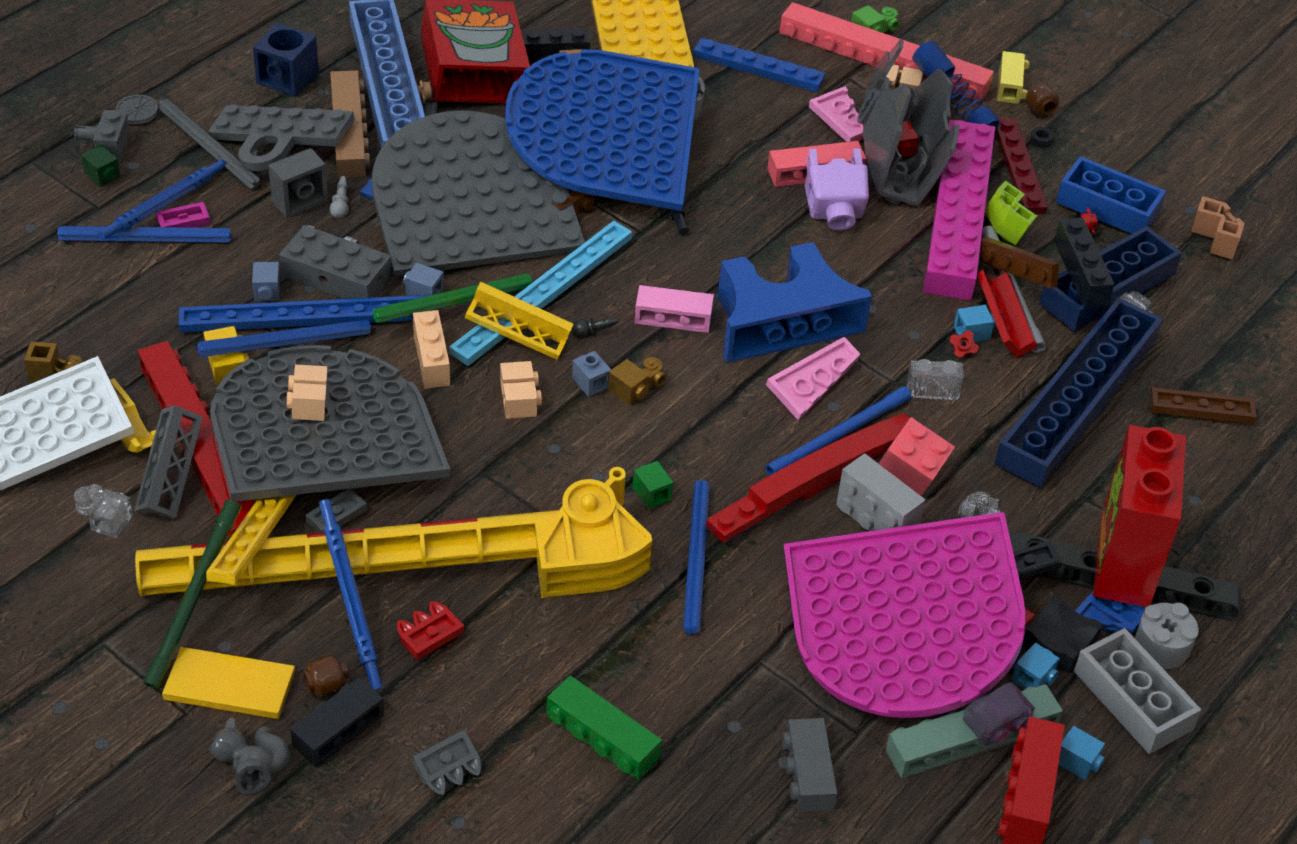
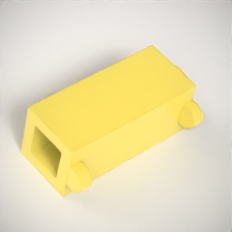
[997,51,1029,104]

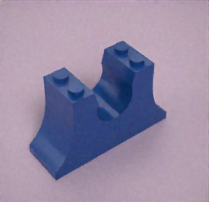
[718,242,872,363]

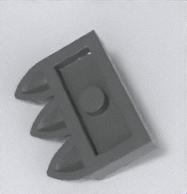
[410,729,481,795]

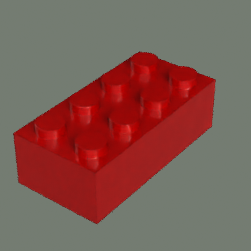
[998,716,1065,844]

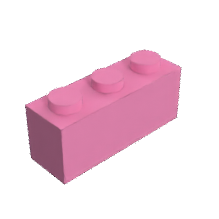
[634,285,714,333]

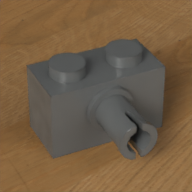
[74,110,131,164]

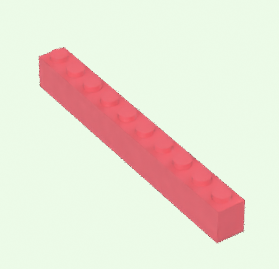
[779,2,994,103]

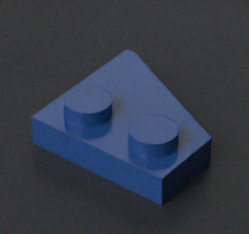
[1075,592,1145,635]

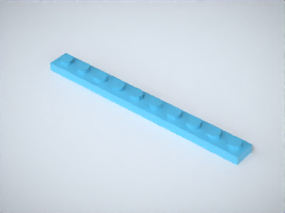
[449,221,632,366]

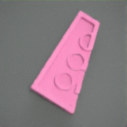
[766,337,860,421]

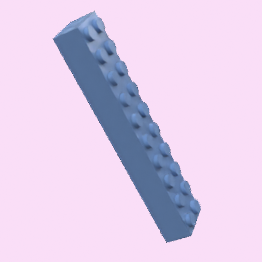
[349,0,425,148]

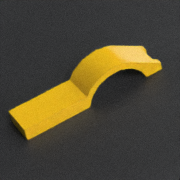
[110,378,156,453]

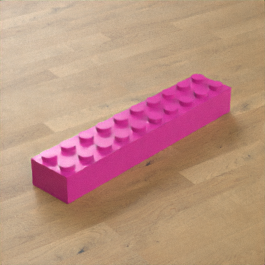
[923,119,995,301]

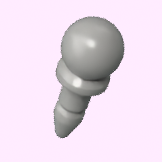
[330,176,349,218]

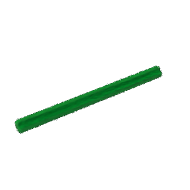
[372,273,533,323]

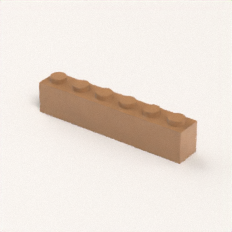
[330,71,370,178]

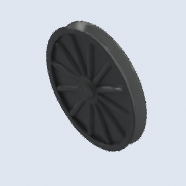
[116,94,159,124]

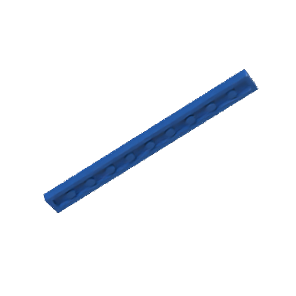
[179,295,435,332]

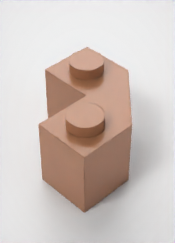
[1191,196,1244,259]

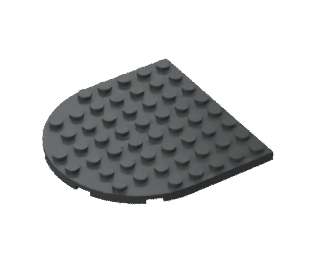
[372,110,585,277]
[210,345,450,502]

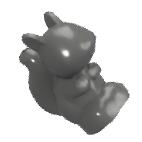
[209,717,291,794]

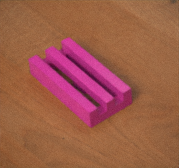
[156,202,210,228]

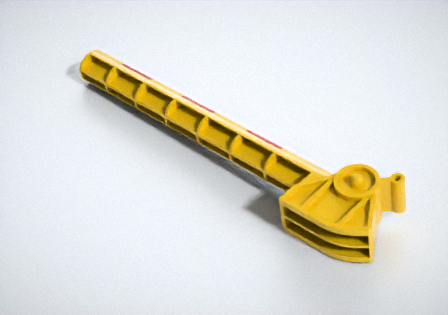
[135,467,652,598]

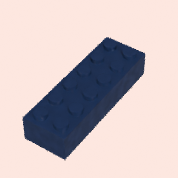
[1039,226,1182,332]

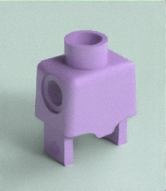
[805,148,869,231]

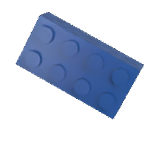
[1056,156,1166,234]

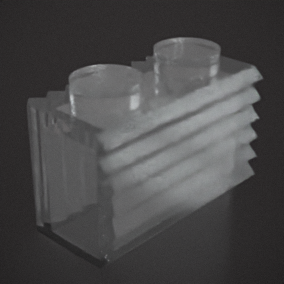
[907,359,964,400]

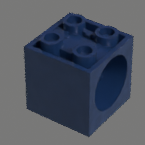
[253,23,319,97]

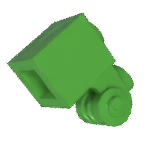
[851,5,900,33]

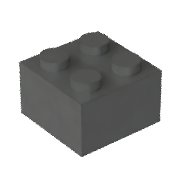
[268,148,328,218]

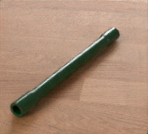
[143,500,242,690]

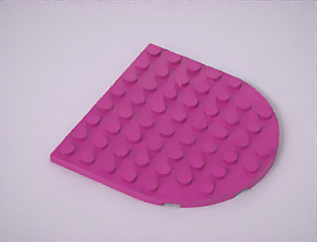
[784,512,1026,718]

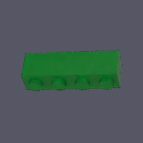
[546,675,662,779]

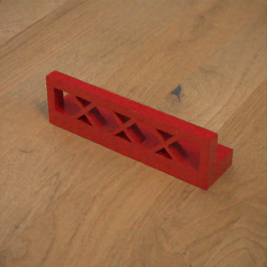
[977,270,1038,358]

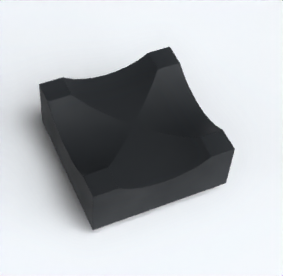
[1023,595,1103,672]

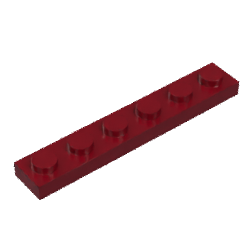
[995,117,1048,214]

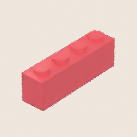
[767,141,867,187]

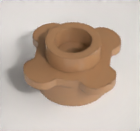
[417,80,432,104]

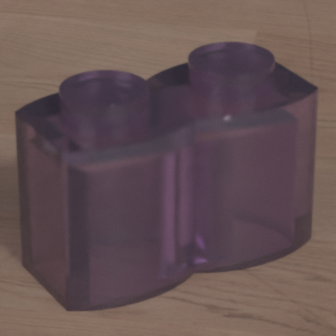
[963,682,1035,746]

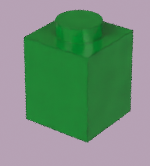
[633,461,674,510]

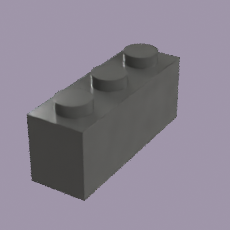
[782,718,837,812]

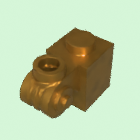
[24,341,84,382]
[608,357,667,406]

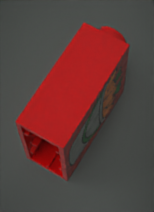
[420,0,530,103]

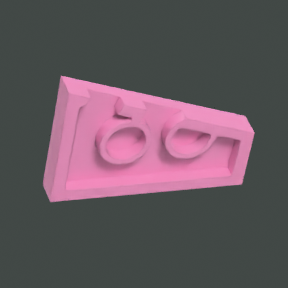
[809,86,864,142]

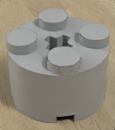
[1135,603,1198,669]

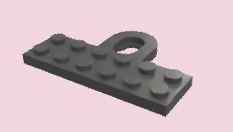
[208,104,355,171]

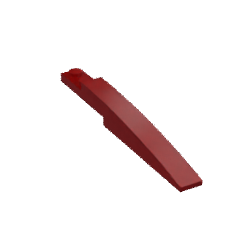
[706,413,910,543]

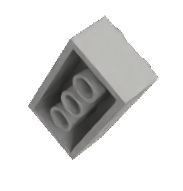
[1074,628,1201,754]

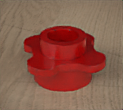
[1080,207,1098,236]
[950,330,978,358]

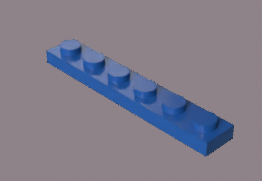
[693,38,825,92]

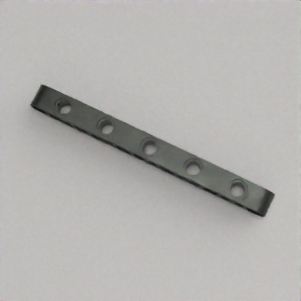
[948,518,1241,620]

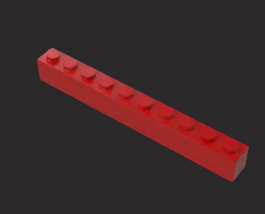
[137,341,257,539]

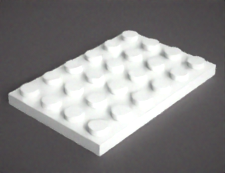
[0,356,135,490]

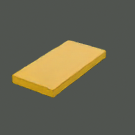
[162,647,295,719]

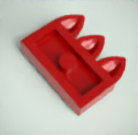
[397,601,464,660]

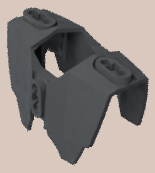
[857,40,960,206]

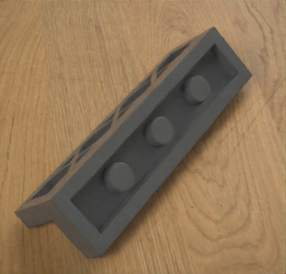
[134,405,203,519]

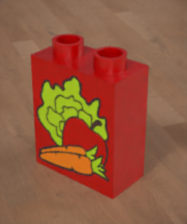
[1093,425,1186,607]

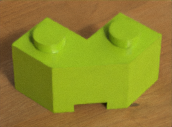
[985,181,1037,246]

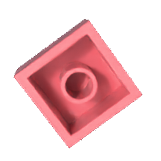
[879,417,955,496]

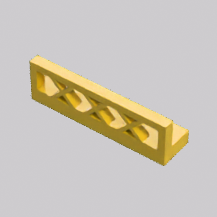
[465,282,574,360]

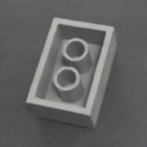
[836,453,926,531]

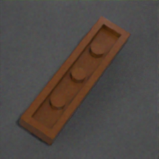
[980,237,1059,288]
[1150,387,1257,424]

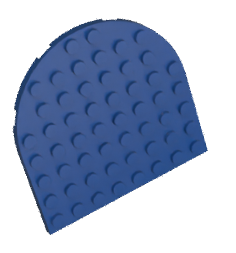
[505,49,700,211]

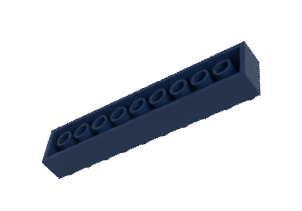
[994,297,1163,488]

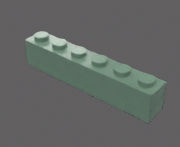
[885,684,1063,779]

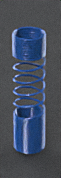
[912,41,1000,131]

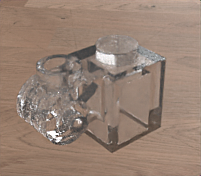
[73,484,133,538]

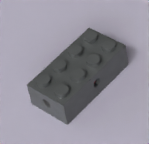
[279,225,392,299]

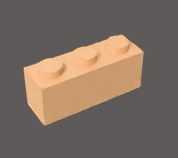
[413,310,450,389]

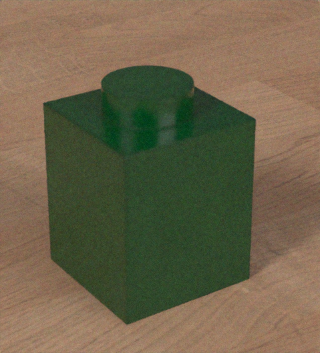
[81,145,120,187]

